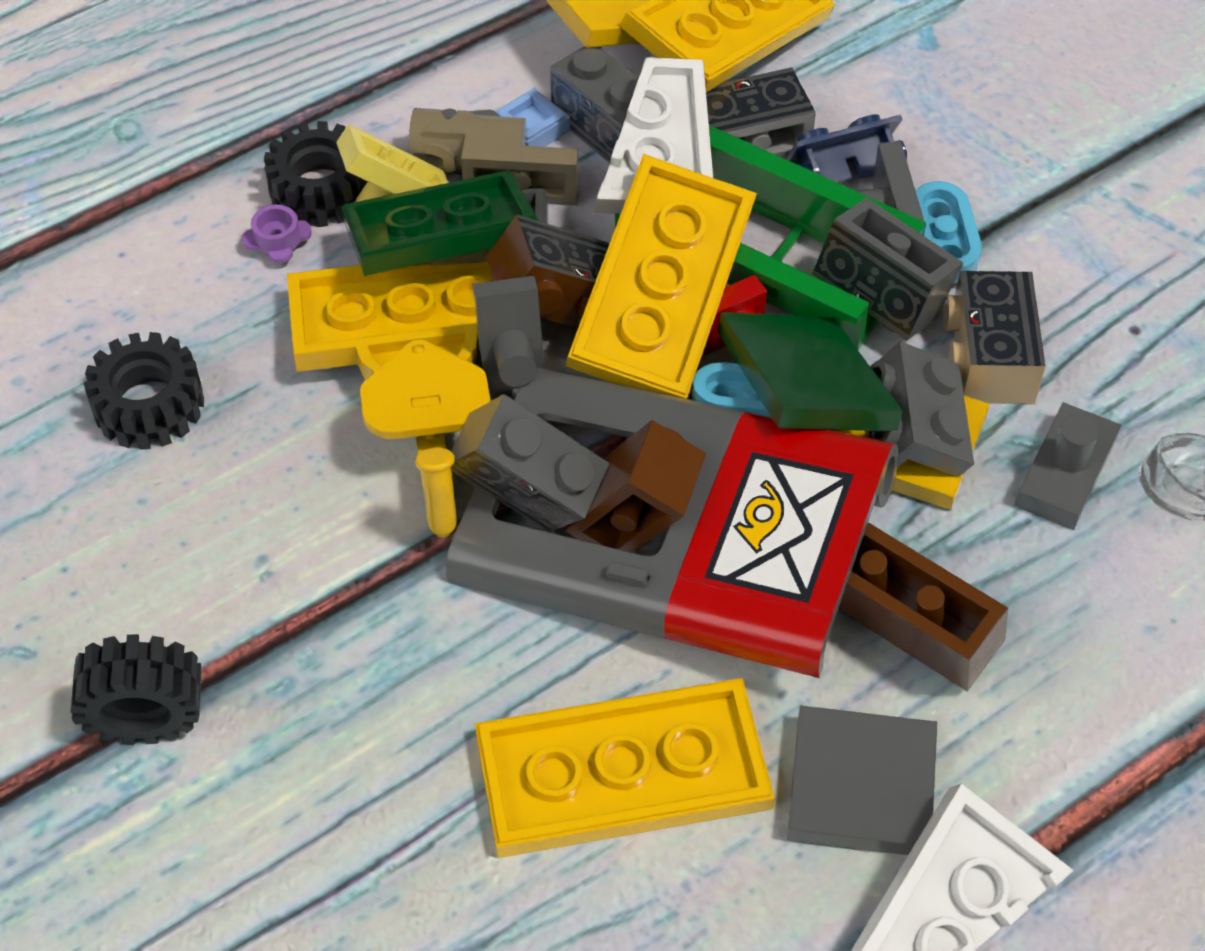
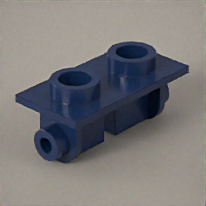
[786,114,907,184]

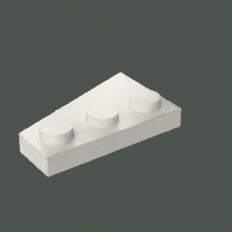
[594,57,713,213]
[851,784,1074,951]

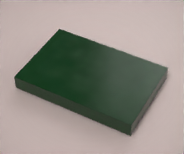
[341,170,539,276]
[717,312,903,431]

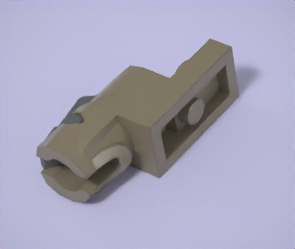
[409,108,579,206]

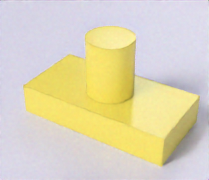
[336,124,449,202]

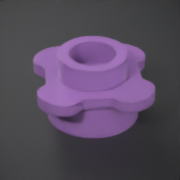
[242,205,312,263]

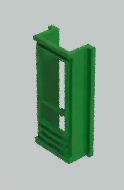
[615,125,926,350]

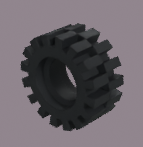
[264,121,368,227]
[84,332,204,450]
[70,634,202,745]

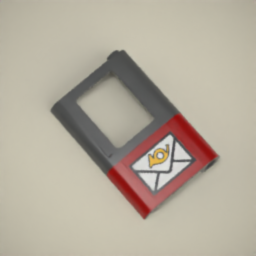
[446,367,899,678]

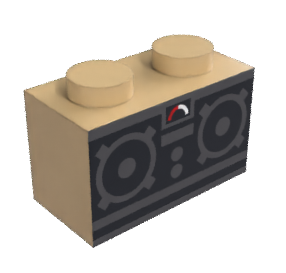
[943,271,1046,404]

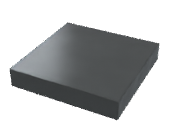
[787,705,937,855]

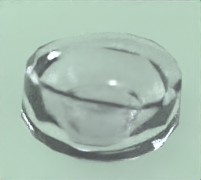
[1139,433,1205,521]

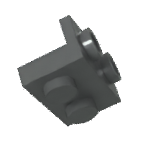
[869,341,974,477]

